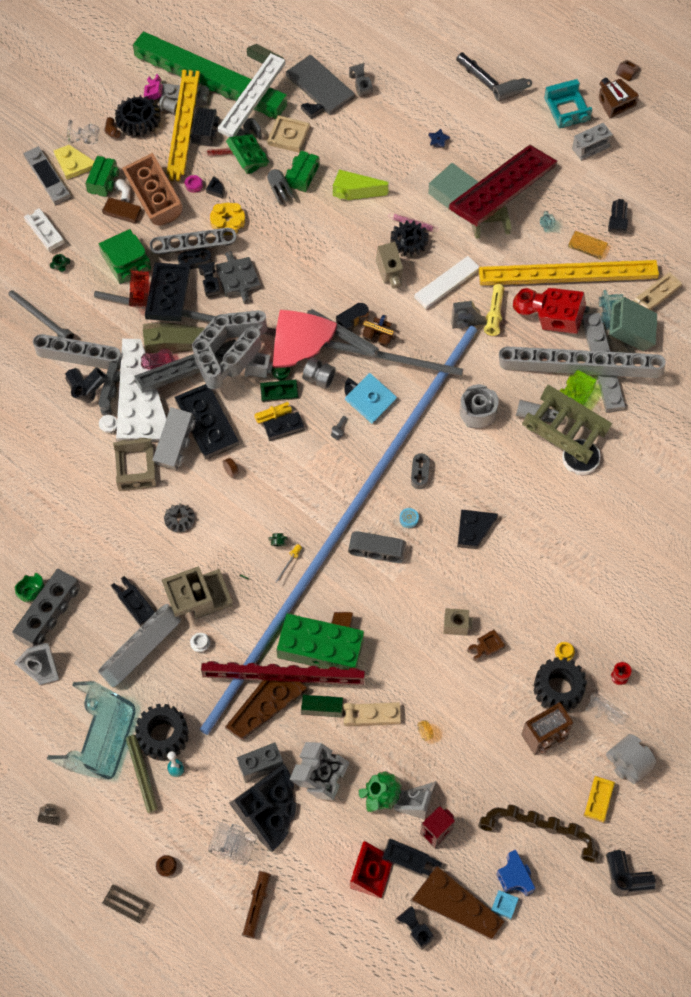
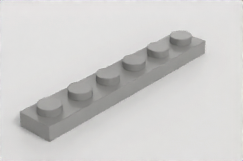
[582,313,625,413]

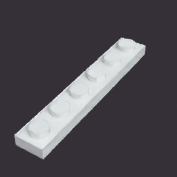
[218,53,285,137]

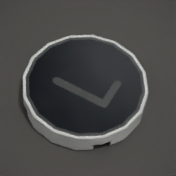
[562,439,601,475]

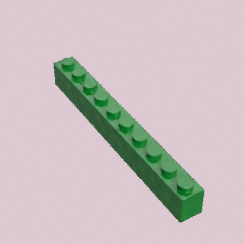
[133,31,287,119]

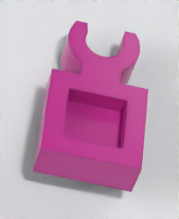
[143,74,163,100]

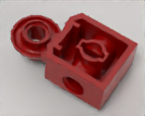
[512,288,586,334]

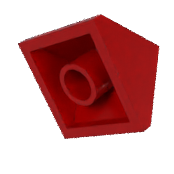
[350,841,392,898]

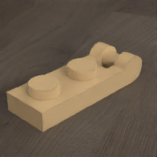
[634,272,682,311]
[343,702,401,726]

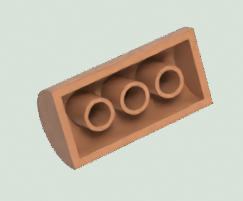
[122,153,183,225]

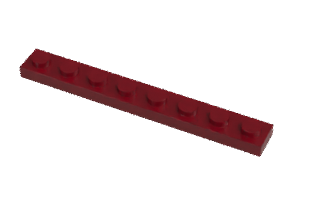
[201,661,365,685]

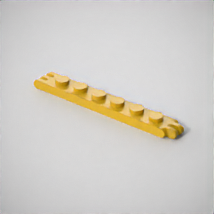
[167,70,200,181]

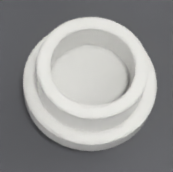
[99,415,117,433]
[190,633,210,652]

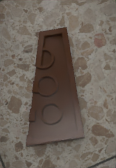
[225,680,307,741]
[410,866,505,940]

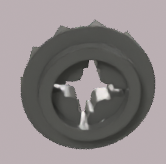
[164,503,195,533]

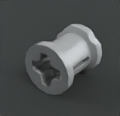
[159,95,178,115]

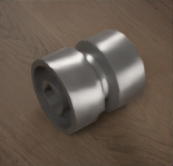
[302,357,336,389]

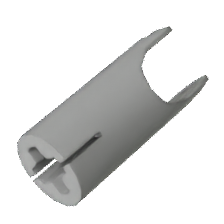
[516,400,559,423]

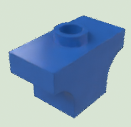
[496,850,535,896]

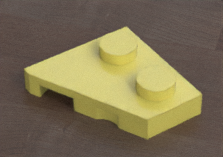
[53,145,94,180]

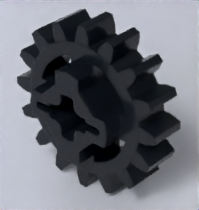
[390,220,429,257]

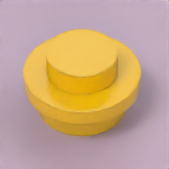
[555,642,575,661]

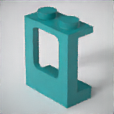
[544,79,592,128]

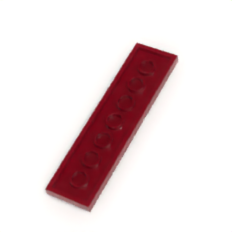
[448,144,557,227]

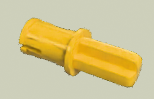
[254,401,292,424]

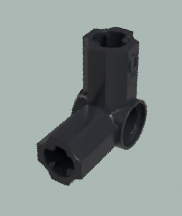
[65,367,108,403]
[606,850,656,897]

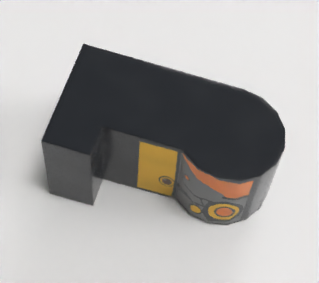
[336,303,369,332]

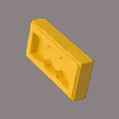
[583,776,615,823]

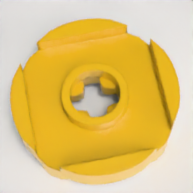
[210,202,245,235]

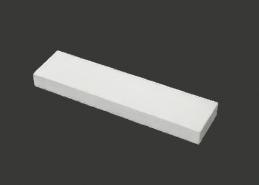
[414,256,479,309]

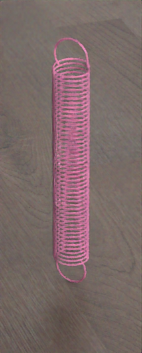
[388,213,438,232]

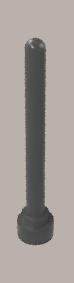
[8,290,74,339]

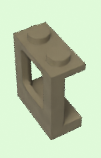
[113,438,157,491]

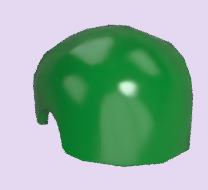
[14,573,45,602]

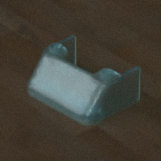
[47,681,136,780]

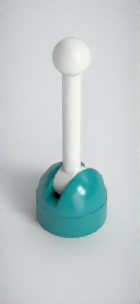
[167,752,184,777]

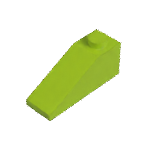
[333,169,389,200]

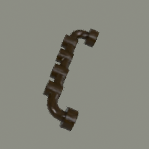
[478,805,599,863]

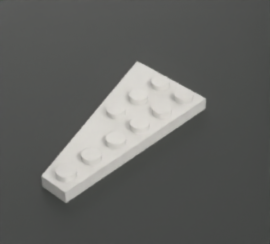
[116,339,166,442]

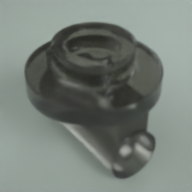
[37,803,61,826]

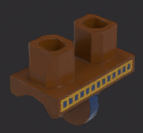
[362,315,396,347]

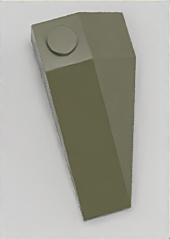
[143,322,205,357]

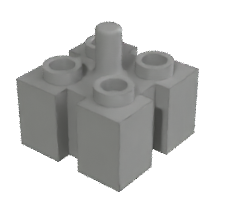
[289,742,350,800]

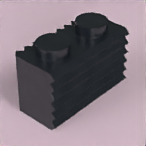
[190,107,220,146]

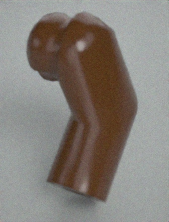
[104,117,121,139]

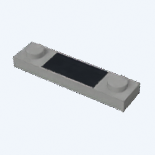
[23,146,70,205]

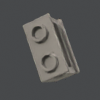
[572,122,613,161]

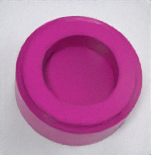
[185,175,203,193]

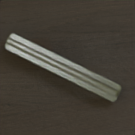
[126,735,158,813]

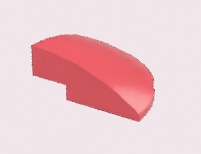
[273,310,337,368]

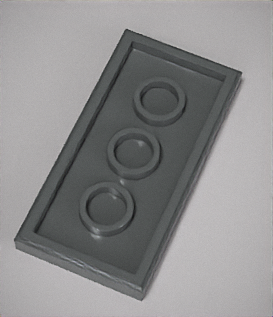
[286,54,355,115]

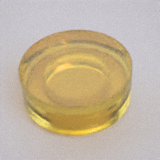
[417,720,434,742]

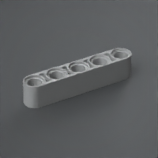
[149,228,236,254]
[33,334,121,369]
[98,604,181,687]

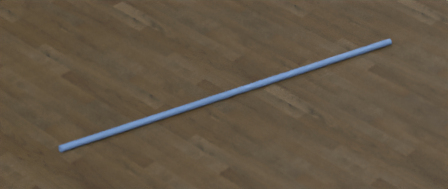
[200,326,477,735]

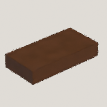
[102,197,142,223]

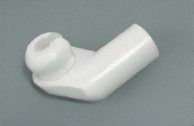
[114,179,131,203]

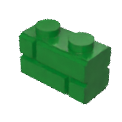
[285,150,320,192]
[85,155,119,197]

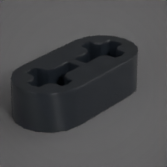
[178,249,212,269]

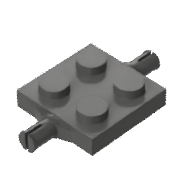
[215,251,260,304]

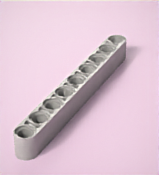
[499,346,666,378]

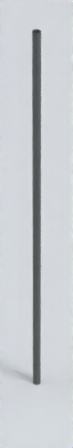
[94,291,463,376]

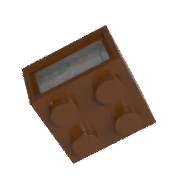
[521,702,574,755]

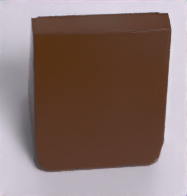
[616,60,640,81]
[331,612,353,628]

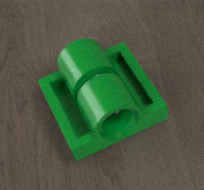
[226,134,270,174]

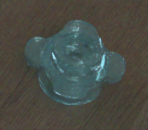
[540,211,555,232]

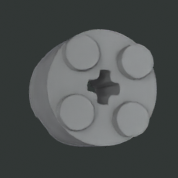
[459,384,499,428]
[606,734,656,784]

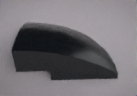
[229,764,296,852]

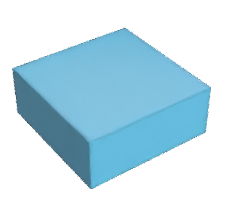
[491,890,519,920]

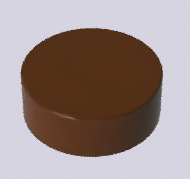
[223,458,239,478]

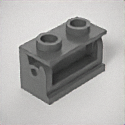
[237,742,283,783]

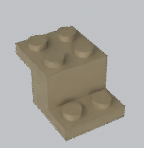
[162,566,233,619]

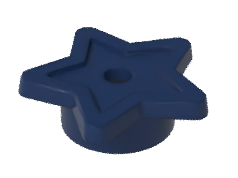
[428,129,450,148]

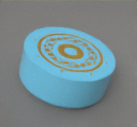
[399,508,419,528]

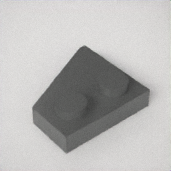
[451,301,487,329]

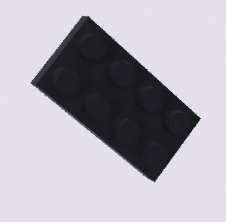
[145,262,191,322]
[174,384,239,460]

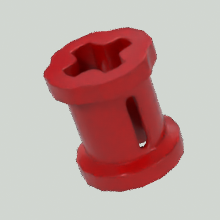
[611,662,632,685]

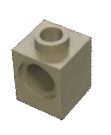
[443,608,473,636]

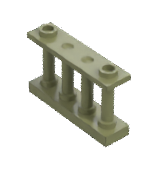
[522,384,613,464]

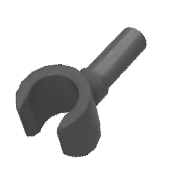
[331,416,346,440]

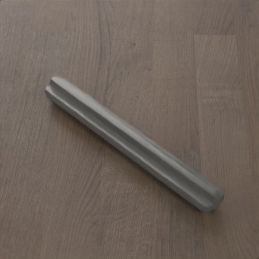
[307,309,379,357]

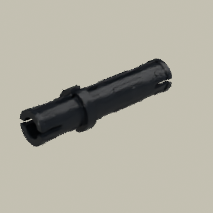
[456,52,499,91]

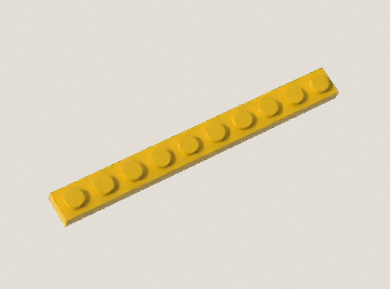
[478,260,659,286]

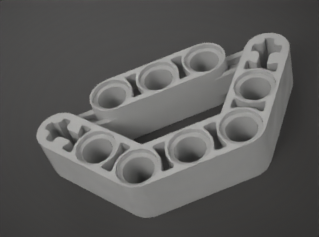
[192,310,267,389]

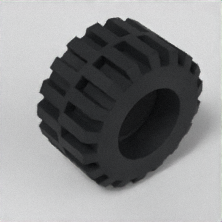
[533,657,587,712]
[135,704,189,761]

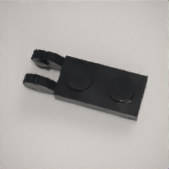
[111,576,155,627]
[381,838,442,878]

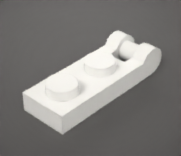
[24,208,64,252]

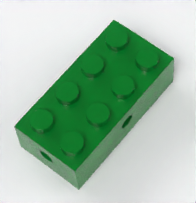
[276,613,364,670]

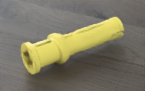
[484,284,505,336]

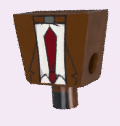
[598,77,639,118]

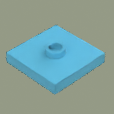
[345,373,397,424]

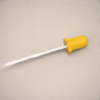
[276,544,302,582]

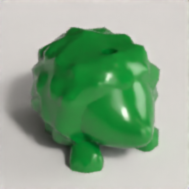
[358,771,402,812]

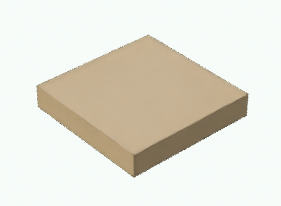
[267,115,310,153]

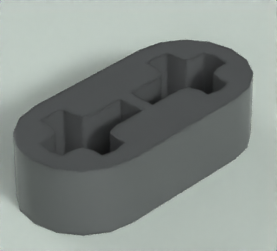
[411,453,430,489]

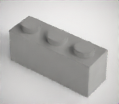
[153,407,196,471]

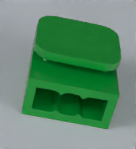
[98,229,151,284]

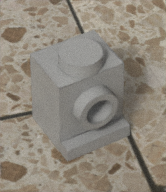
[244,353,273,378]

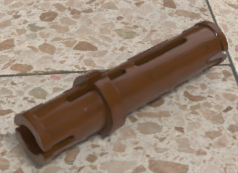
[242,871,272,939]

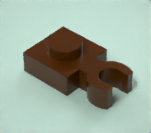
[467,629,505,661]

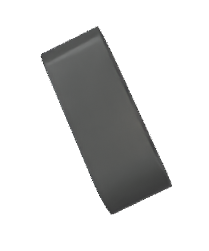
[348,531,407,563]

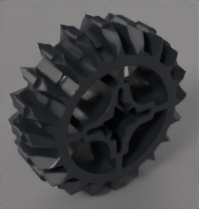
[115,95,161,138]

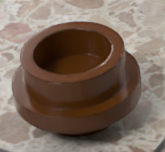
[156,855,177,877]

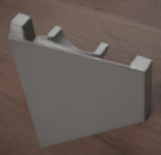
[14,643,59,685]
[394,781,436,820]

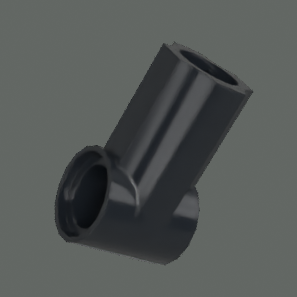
[608,199,628,234]

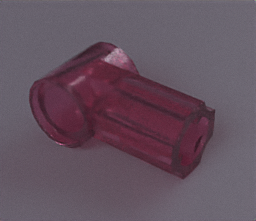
[141,349,176,369]

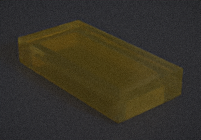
[568,230,608,260]

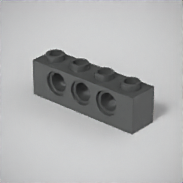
[12,568,80,647]

